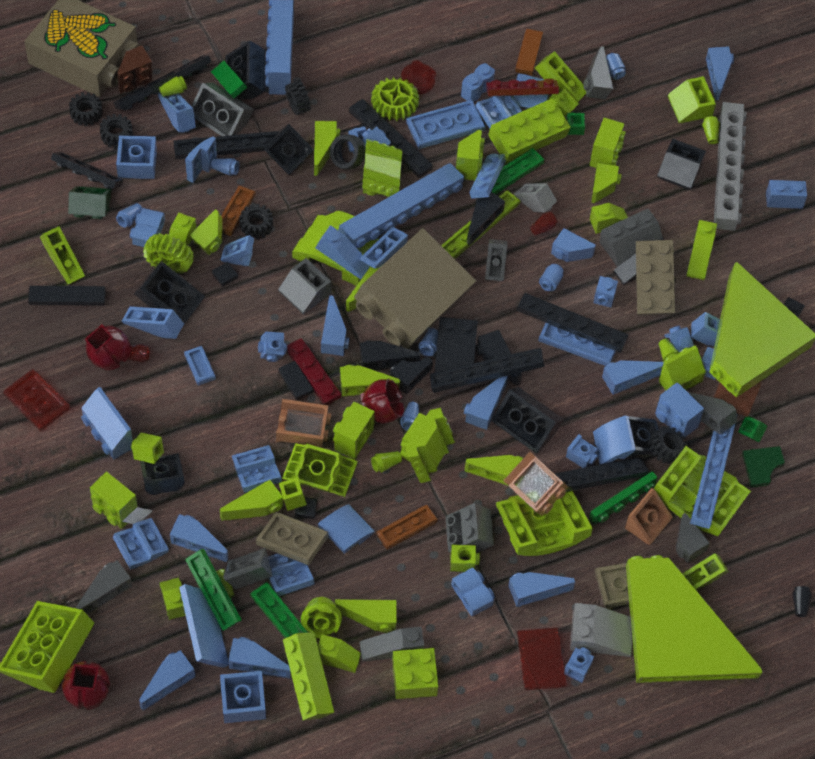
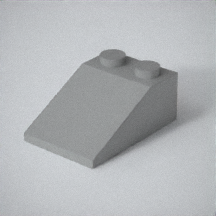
[570,603,632,657]

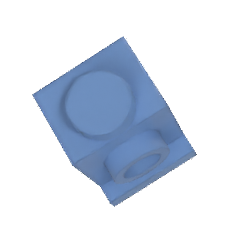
[566,434,598,468]
[564,647,594,683]

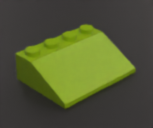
[0,601,94,693]

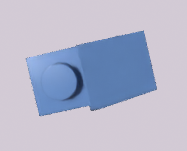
[221,235,254,266]

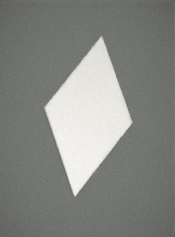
[122,507,152,524]

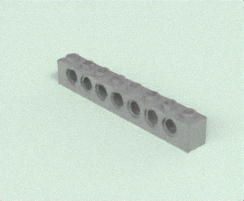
[714,102,747,231]

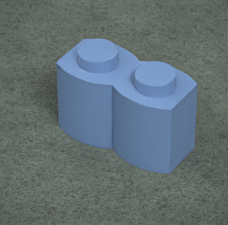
[461,63,495,102]
[130,208,165,247]
[451,568,495,616]

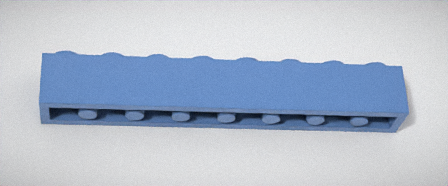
[338,163,464,248]

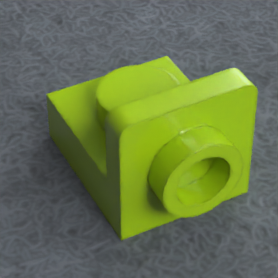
[549,88,579,117]

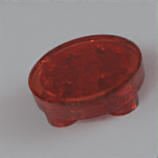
[401,60,436,94]

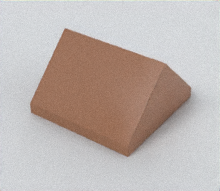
[625,488,673,545]

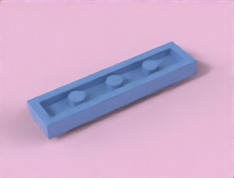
[469,154,506,199]

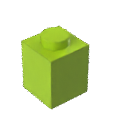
[131,432,164,464]
[279,477,307,511]

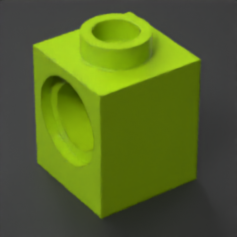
[450,545,480,572]

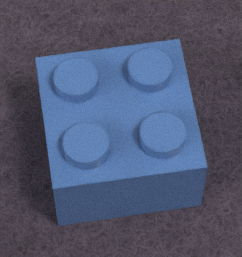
[116,136,157,179]
[655,382,704,438]
[220,671,266,723]

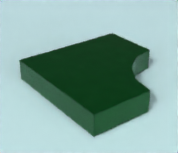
[742,446,785,488]

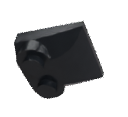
[263,124,314,175]
[624,415,658,458]
[140,453,185,495]

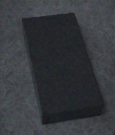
[278,361,313,401]

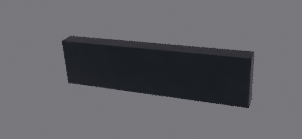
[28,285,106,306]

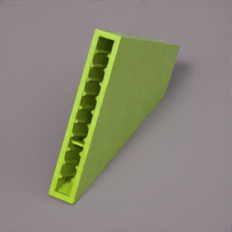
[709,262,815,397]
[626,555,762,683]

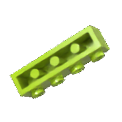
[283,632,334,720]

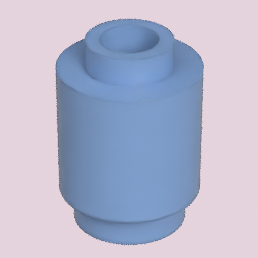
[606,53,626,80]
[539,264,563,291]

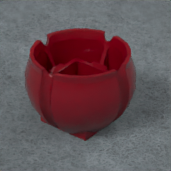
[85,324,131,370]
[360,379,404,423]
[62,661,110,710]

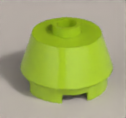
[301,597,342,638]

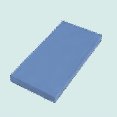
[406,100,485,149]
[538,323,616,366]
[179,584,229,668]

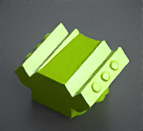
[362,139,402,197]
[400,408,455,483]
[282,443,358,497]

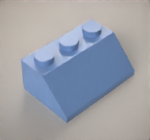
[81,387,133,460]

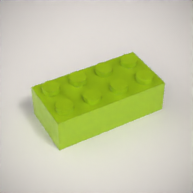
[488,98,570,164]

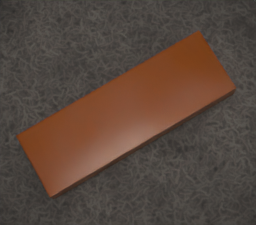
[515,28,543,75]
[221,185,256,236]
[376,504,438,550]

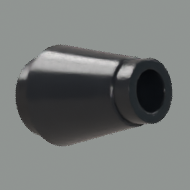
[792,586,812,617]

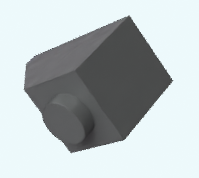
[485,239,507,281]
[676,513,709,563]

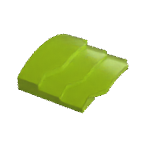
[292,211,379,286]
[654,446,751,536]
[496,491,593,556]

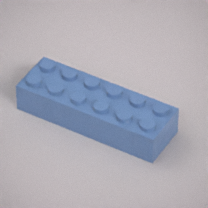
[265,0,294,95]

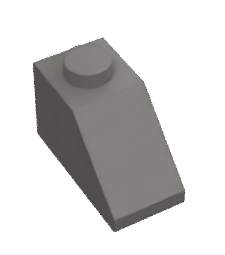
[513,183,557,213]

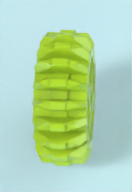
[371,76,419,122]
[143,233,194,274]

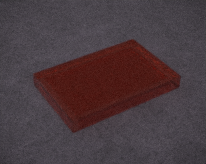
[3,369,71,432]
[517,627,566,690]

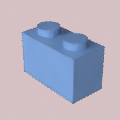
[766,180,807,209]

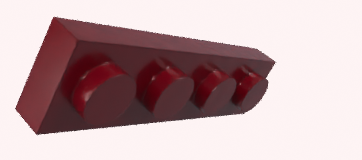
[486,79,559,96]
[286,338,341,405]

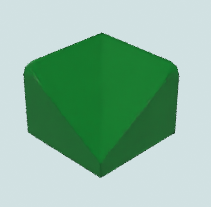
[566,113,585,135]
[738,416,768,442]

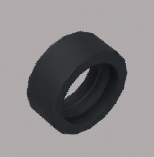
[330,135,365,169]

